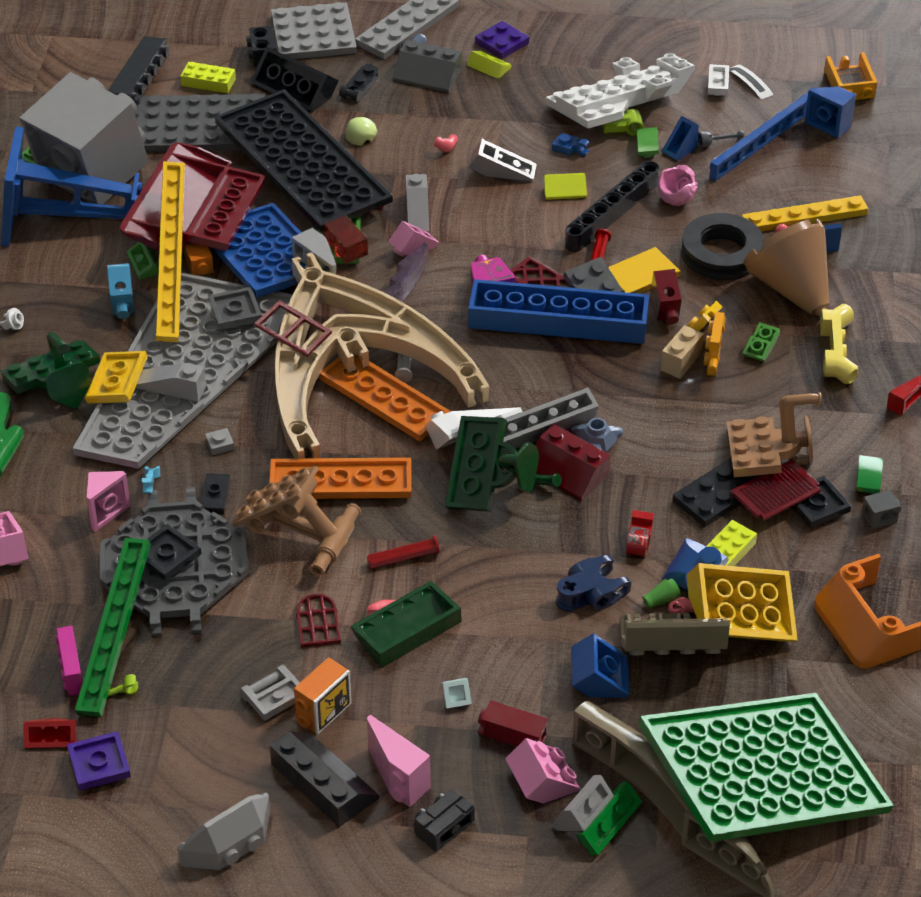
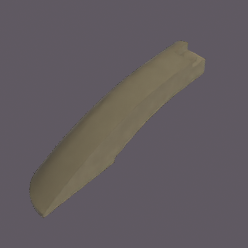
[572,701,774,897]

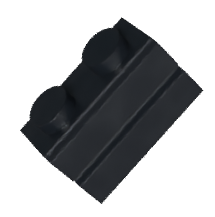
[414,789,475,851]

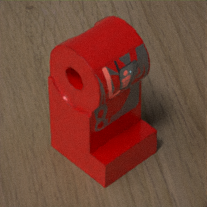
[626,510,654,557]

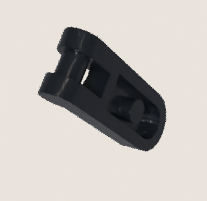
[339,64,379,102]

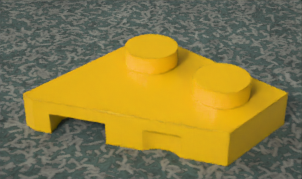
[686,301,722,331]

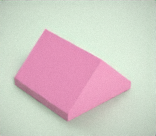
[87,471,131,532]

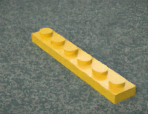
[742,196,868,232]

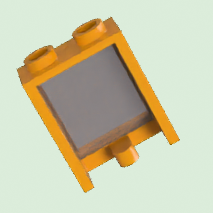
[823,52,878,100]

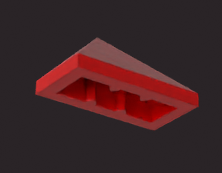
[23,718,77,748]

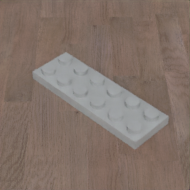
[355,0,459,59]

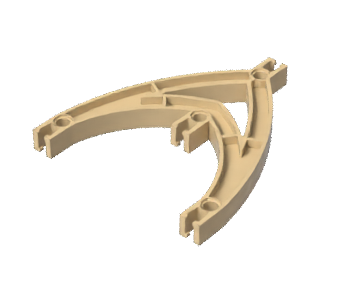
[275,252,489,459]

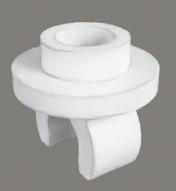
[0,308,24,330]

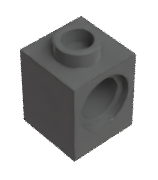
[861,490,901,529]

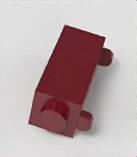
[478,700,549,746]

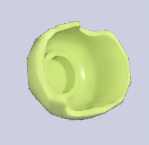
[345,117,377,146]

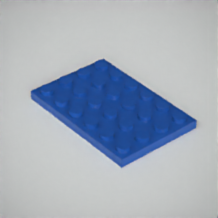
[211,203,307,298]

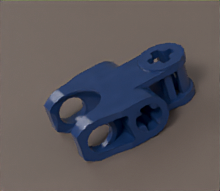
[556,555,632,612]

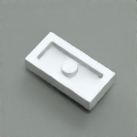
[708,64,729,96]

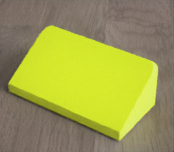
[467,51,512,78]
[544,173,587,200]

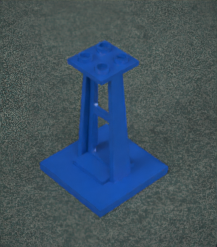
[1,126,143,247]

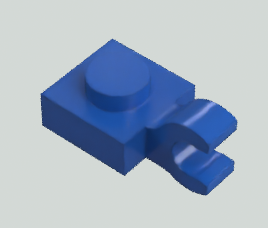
[552,133,589,156]

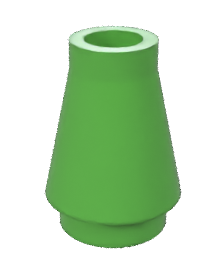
[642,578,681,609]

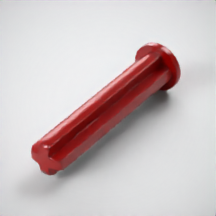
[590,229,612,261]
[367,535,440,569]

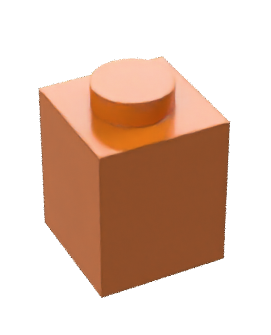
[185,243,214,276]

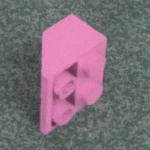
[505,738,581,803]

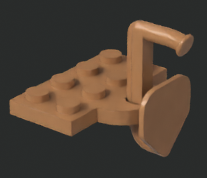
[726,392,822,477]

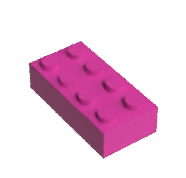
[55,626,83,696]

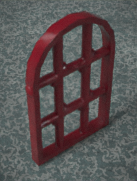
[296,594,341,648]

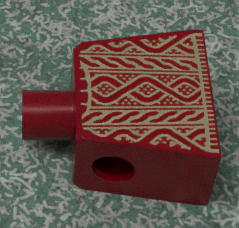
[650,269,682,325]

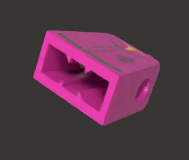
[470,255,515,287]

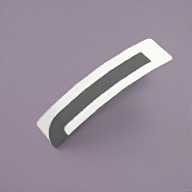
[729,65,773,99]

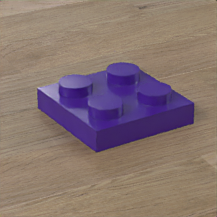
[475,21,530,59]
[67,731,131,791]

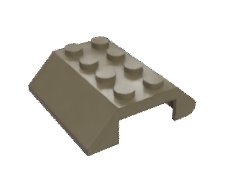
[619,613,730,655]

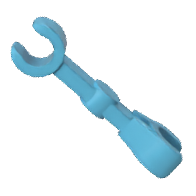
[142,466,160,494]

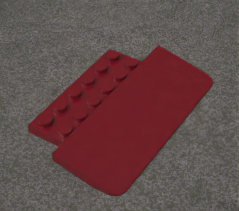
[120,143,266,252]

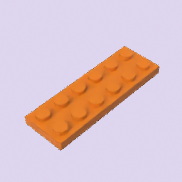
[319,355,450,442]
[269,458,412,499]

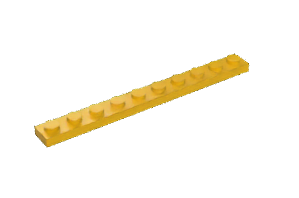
[156,161,185,343]

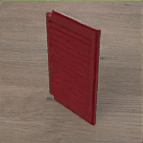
[730,459,821,521]

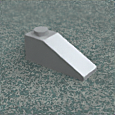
[468,139,537,182]
[406,174,430,234]
[292,228,336,274]
[136,363,207,402]

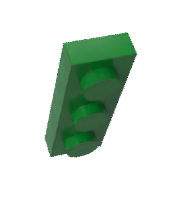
[576,781,642,856]

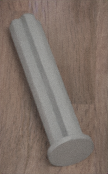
[394,353,413,383]

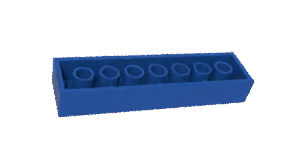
[468,279,649,344]

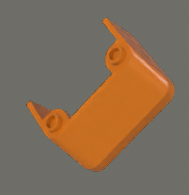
[814,554,921,669]

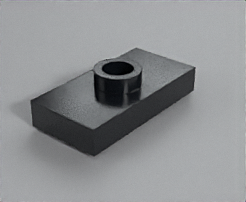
[201,473,230,514]

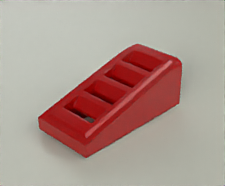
[887,375,921,415]

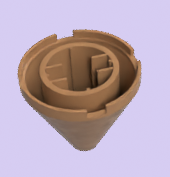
[744,219,830,316]

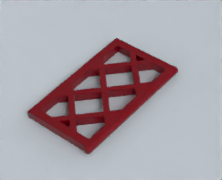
[510,256,570,288]

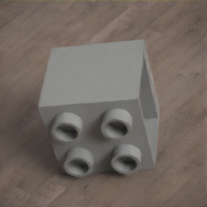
[19,72,149,204]

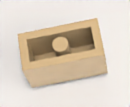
[661,325,704,379]

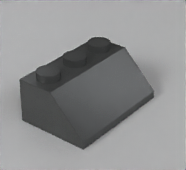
[393,40,462,93]

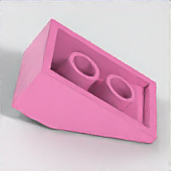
[0,511,29,566]
[367,715,431,807]

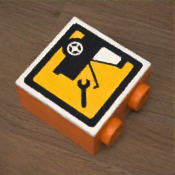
[294,657,352,735]

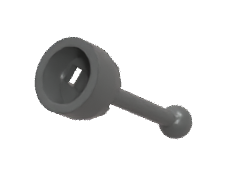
[697,130,745,148]

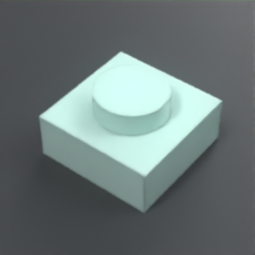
[441,678,472,708]

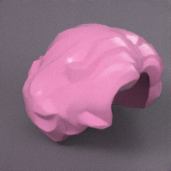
[658,165,698,206]

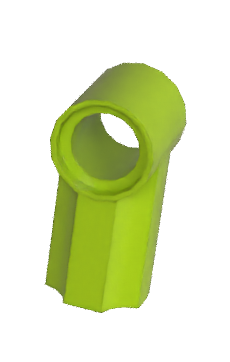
[602,109,644,136]

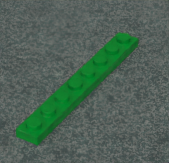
[75,538,151,717]

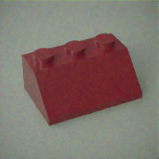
[536,424,610,501]

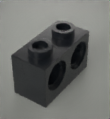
[246,26,276,67]

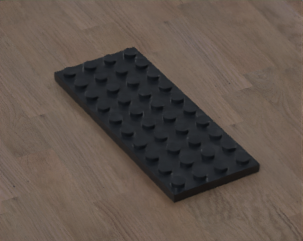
[215,89,393,232]

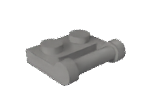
[239,665,300,721]

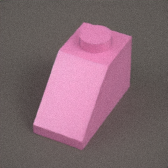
[388,221,439,258]

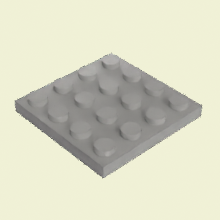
[271,2,357,59]

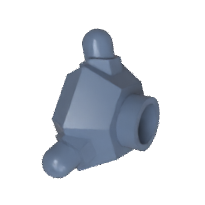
[571,418,623,452]

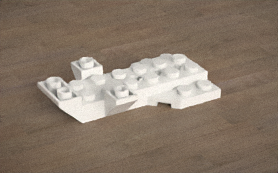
[546,53,695,128]

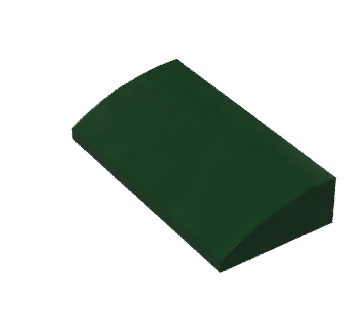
[351,580,462,668]

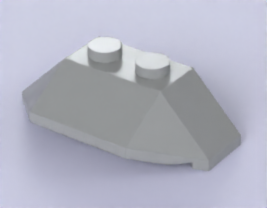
[177,792,271,870]

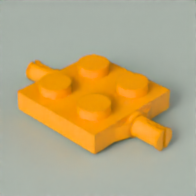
[704,312,726,376]

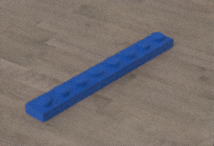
[709,92,808,181]

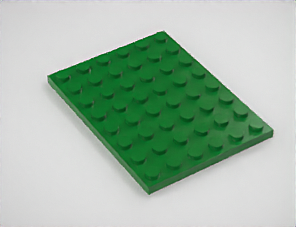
[638,693,894,842]

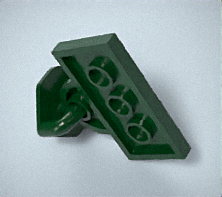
[1,332,101,408]
[445,416,562,512]

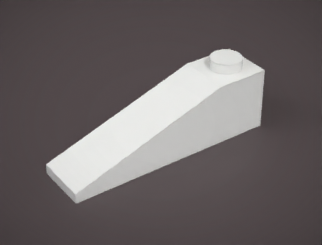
[425,408,522,450]

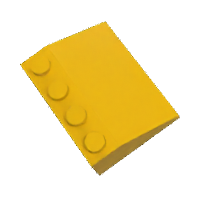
[686,563,798,642]

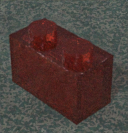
[322,215,368,264]

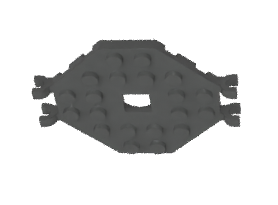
[100,487,248,637]

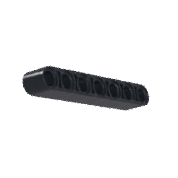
[565,161,659,252]

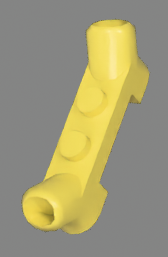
[820,304,858,384]

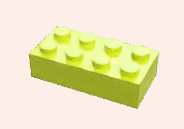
[180,62,236,94]
[707,520,757,566]

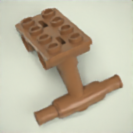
[232,465,361,577]

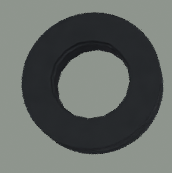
[681,213,764,280]

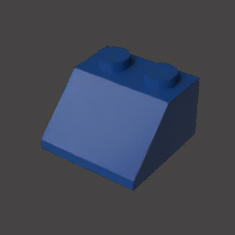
[804,87,856,138]
[571,633,629,698]

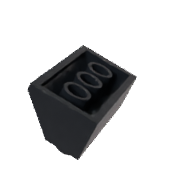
[251,47,339,112]
[269,731,379,828]

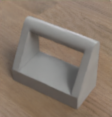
[552,775,614,831]

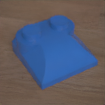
[662,538,729,592]

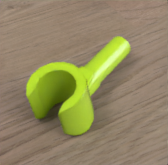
[108,674,138,697]

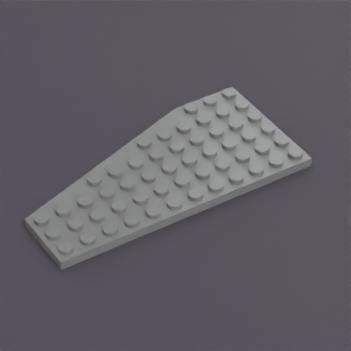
[73,273,293,469]

